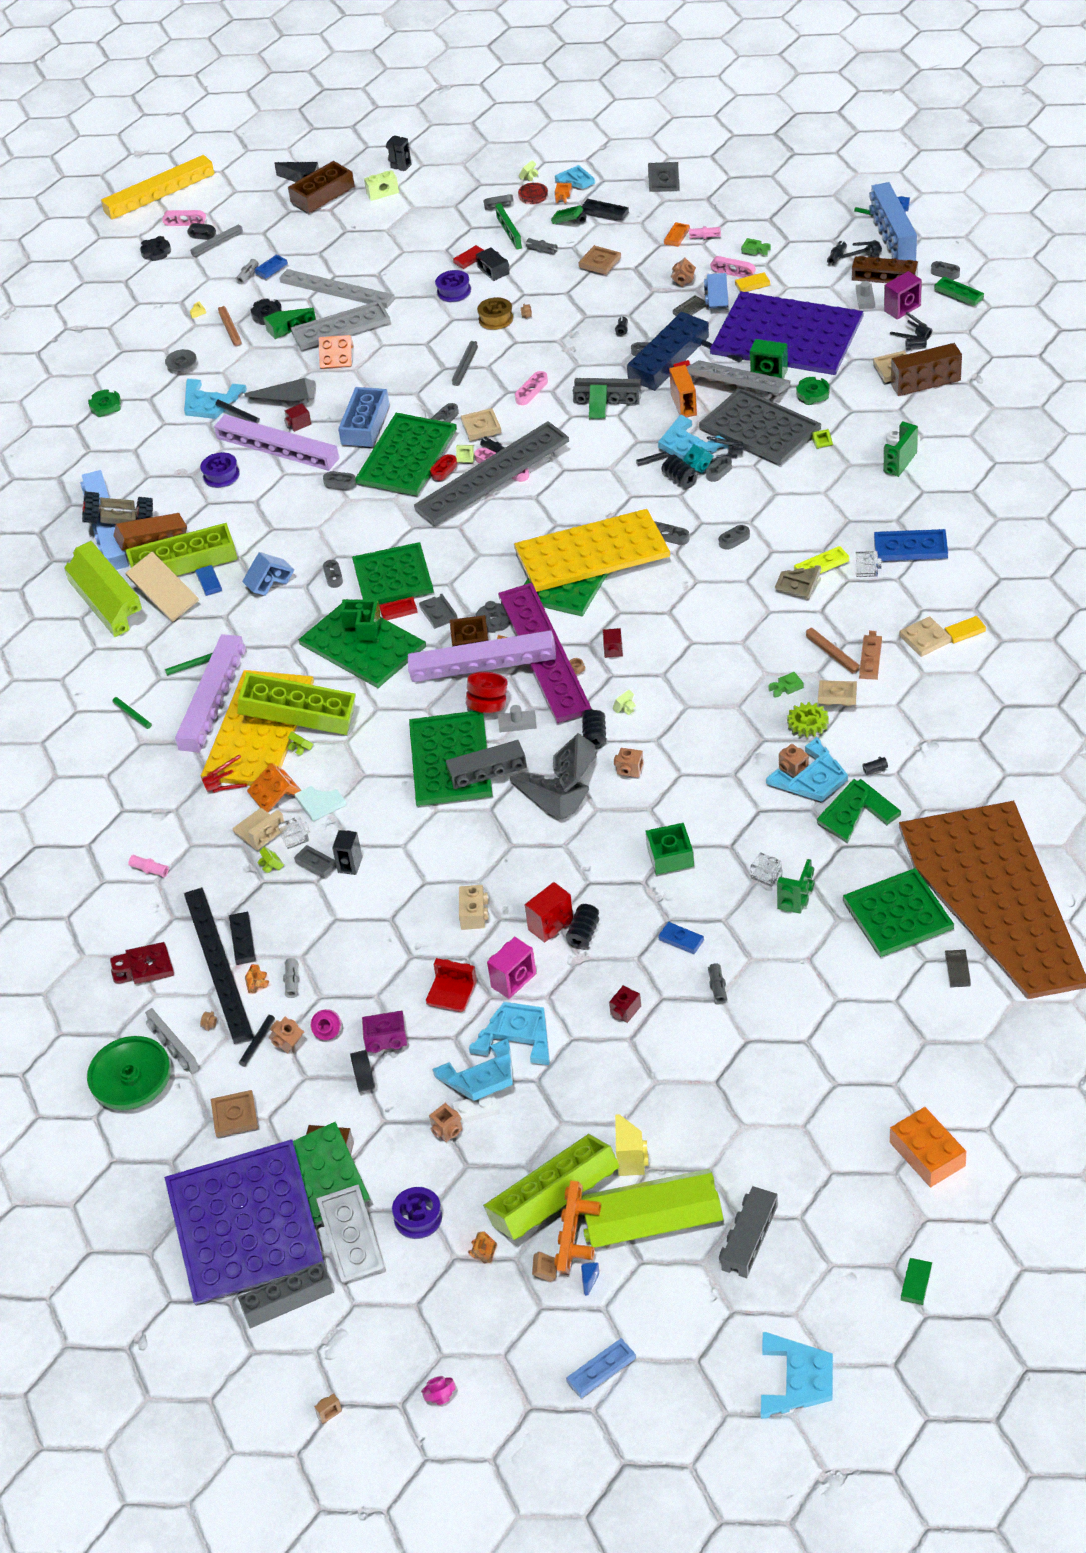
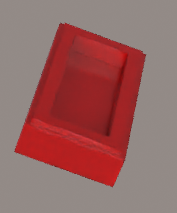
[453,245,484,269]
[379,597,418,621]

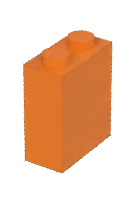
[669,365,697,417]

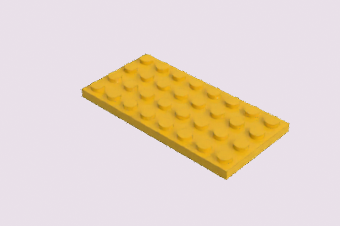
[514,509,670,592]
[201,670,314,786]

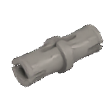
[235,259,259,285]
[283,958,299,998]

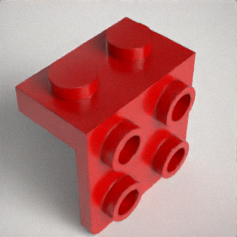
[426,958,477,1012]

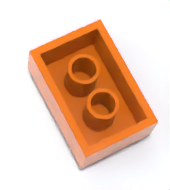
[889,1107,967,1188]

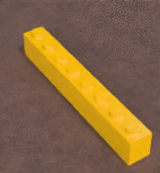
[101,154,214,220]

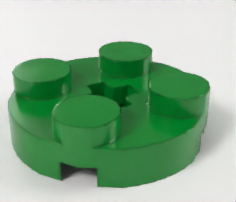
[796,377,830,405]
[88,389,121,417]

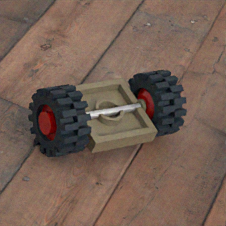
[82,491,153,524]

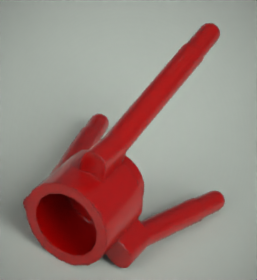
[202,755,247,793]

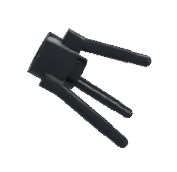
[842,240,882,258]
[890,312,933,340]
[707,436,743,463]

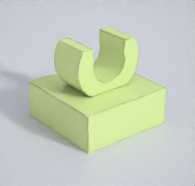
[519,160,539,181]
[456,444,474,463]
[612,690,636,715]

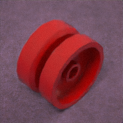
[465,672,508,713]

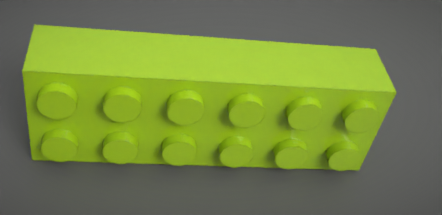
[126,522,237,587]
[237,672,356,735]
[483,1133,620,1240]

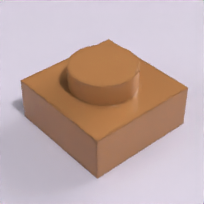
[532,1251,556,1282]
[314,1393,342,1424]

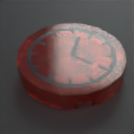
[518,182,548,204]

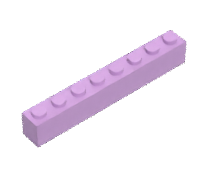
[214,414,339,471]
[408,631,556,682]
[175,634,246,753]

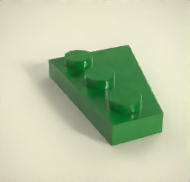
[817,779,870,844]

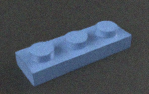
[566,1338,636,1398]

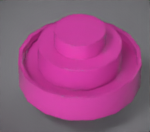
[310,1009,342,1040]
[421,1376,456,1405]

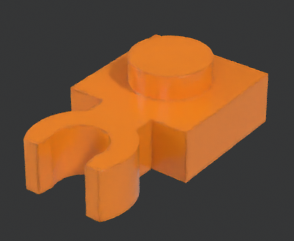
[555,183,572,203]

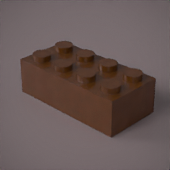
[288,160,355,213]
[891,342,962,396]

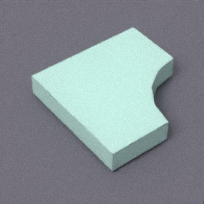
[294,786,346,821]

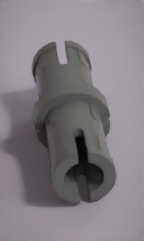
[526,238,558,254]
[708,963,728,1004]

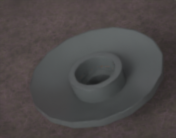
[165,349,197,371]

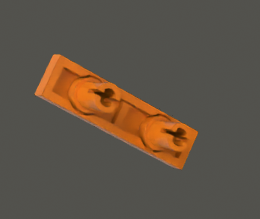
[554,1180,601,1275]

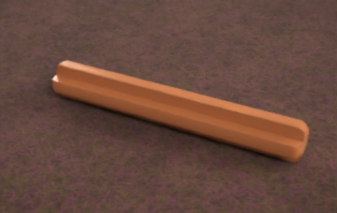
[218,306,242,346]
[806,627,860,674]

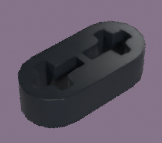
[187,223,216,240]

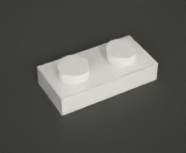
[452,1093,499,1124]

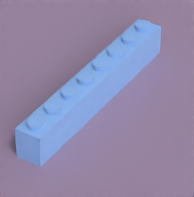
[80,470,129,570]

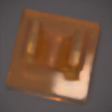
[244,964,269,993]
[468,1231,497,1264]

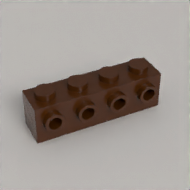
[852,256,918,283]

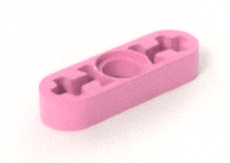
[162,210,206,226]
[710,256,756,278]
[515,371,548,405]

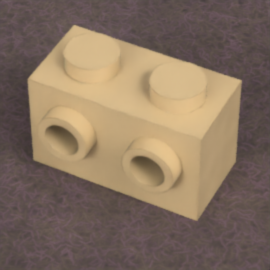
[459,885,489,930]

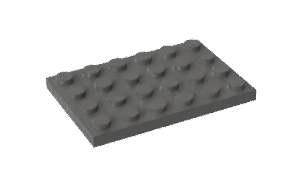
[699,388,821,465]

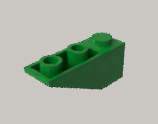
[264,307,316,339]

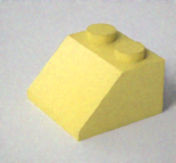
[615,1114,649,1176]

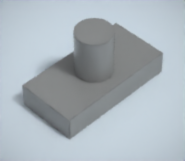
[856,281,875,309]
[498,705,537,733]

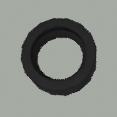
[350,1050,375,1092]

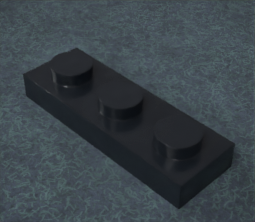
[581,198,629,221]
[229,911,256,965]

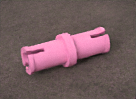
[689,226,721,239]
[128,854,169,878]

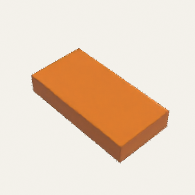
[664,222,690,247]

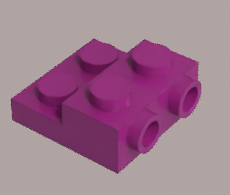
[362,1010,407,1053]

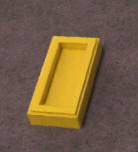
[735,272,770,292]
[944,616,986,644]

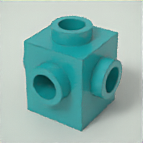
[683,444,714,473]

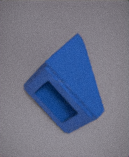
[581,1262,599,1296]

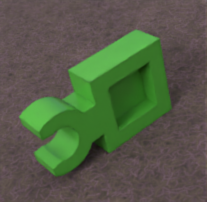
[741,238,771,255]
[768,672,804,698]

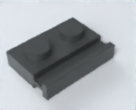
[419,594,458,629]

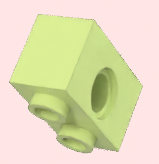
[364,170,399,201]

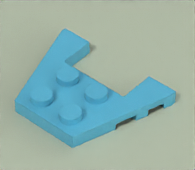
[184,378,247,419]
[658,415,728,460]
[766,737,848,802]
[469,1002,550,1065]
[432,1038,513,1101]
[761,1332,833,1419]

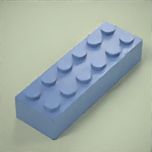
[869,182,917,261]

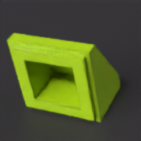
[811,429,833,449]

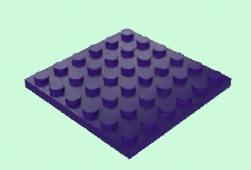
[164,1139,325,1305]

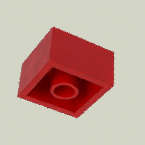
[524,882,573,943]

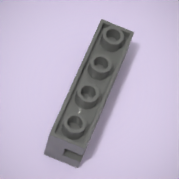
[572,378,641,405]
[445,740,527,789]
[719,1186,778,1278]
[238,1261,334,1329]

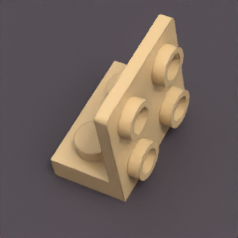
[233,808,286,851]

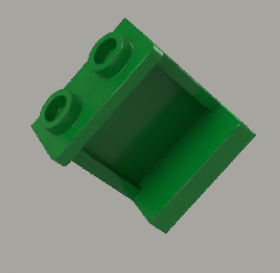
[883,421,918,477]

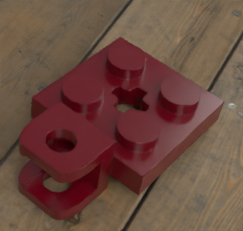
[110,942,174,984]

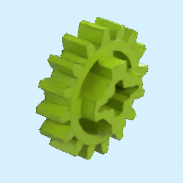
[787,702,829,738]

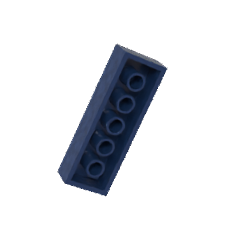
[627,311,709,391]

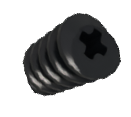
[661,454,697,489]
[582,709,607,750]
[566,904,600,949]

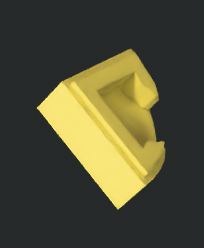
[190,301,206,319]

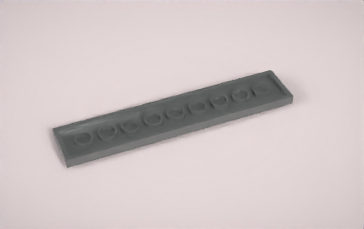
[414,421,570,526]

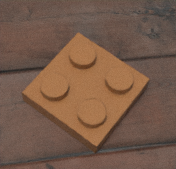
[578,245,621,275]
[210,1090,259,1137]

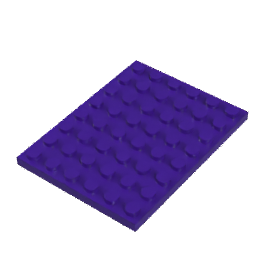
[710,291,864,375]

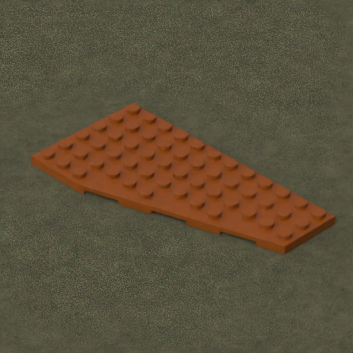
[899,800,1086,999]

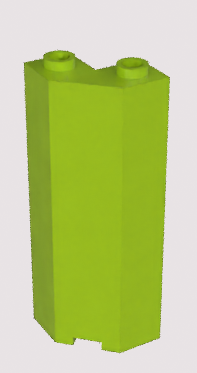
[64,541,142,637]
[580,1168,724,1248]

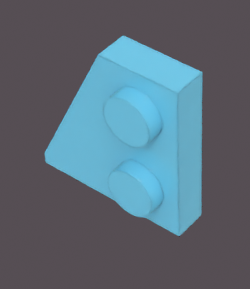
[554,165,595,189]

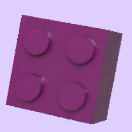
[884,271,922,320]

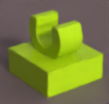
[288,731,314,756]
[257,846,284,873]

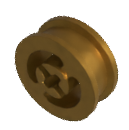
[477,297,513,330]

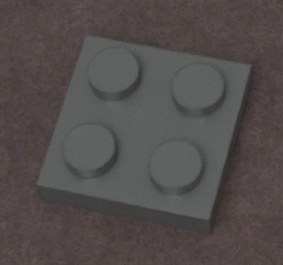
[648,162,680,192]

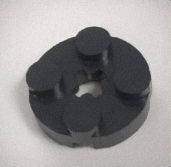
[140,236,171,261]
[250,298,282,325]

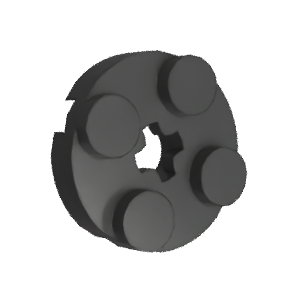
[476,601,511,633]

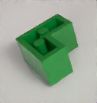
[340,599,381,640]

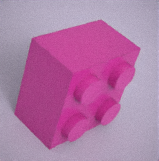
[487,936,537,999]

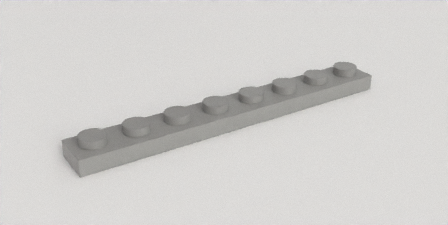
[279,269,395,309]

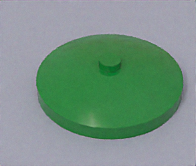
[87,1036,171,1110]

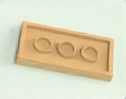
[125,552,199,622]

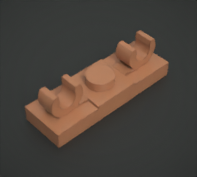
[859,630,882,680]

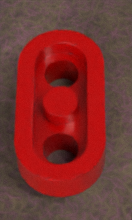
[430,454,457,481]

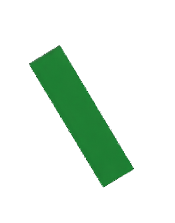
[495,203,522,250]

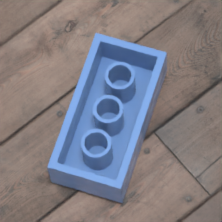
[338,387,390,447]

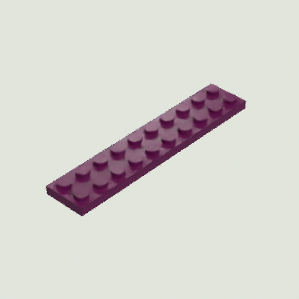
[498,583,592,723]

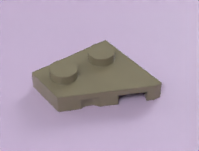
[775,565,822,599]

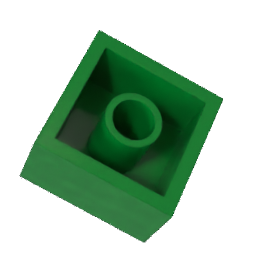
[750,339,788,379]
[645,822,694,875]

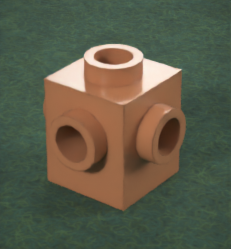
[671,257,696,287]
[778,744,809,777]
[614,747,644,777]
[269,1016,304,1054]
[429,1103,462,1142]

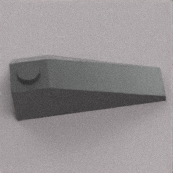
[244,378,316,404]
[553,733,596,792]
[510,772,589,819]

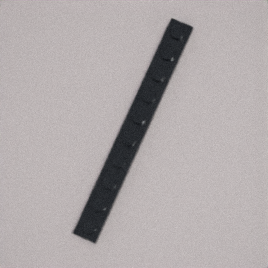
[184,887,254,1044]

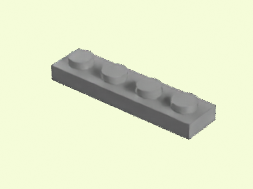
[145,1008,199,1075]

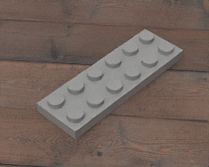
[291,300,391,350]
[686,360,791,395]

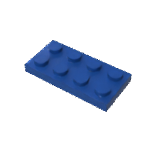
[874,529,948,561]

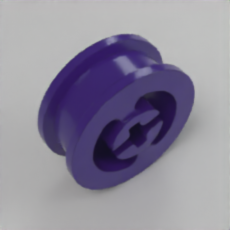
[435,270,471,302]
[200,452,240,488]
[392,1187,442,1239]

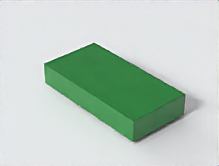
[551,205,583,224]
[589,385,607,419]
[901,1258,932,1305]

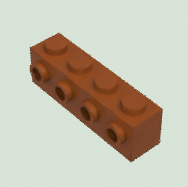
[113,513,187,550]

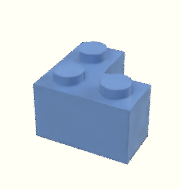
[704,273,728,309]
[242,552,295,596]

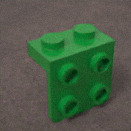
[777,859,815,914]

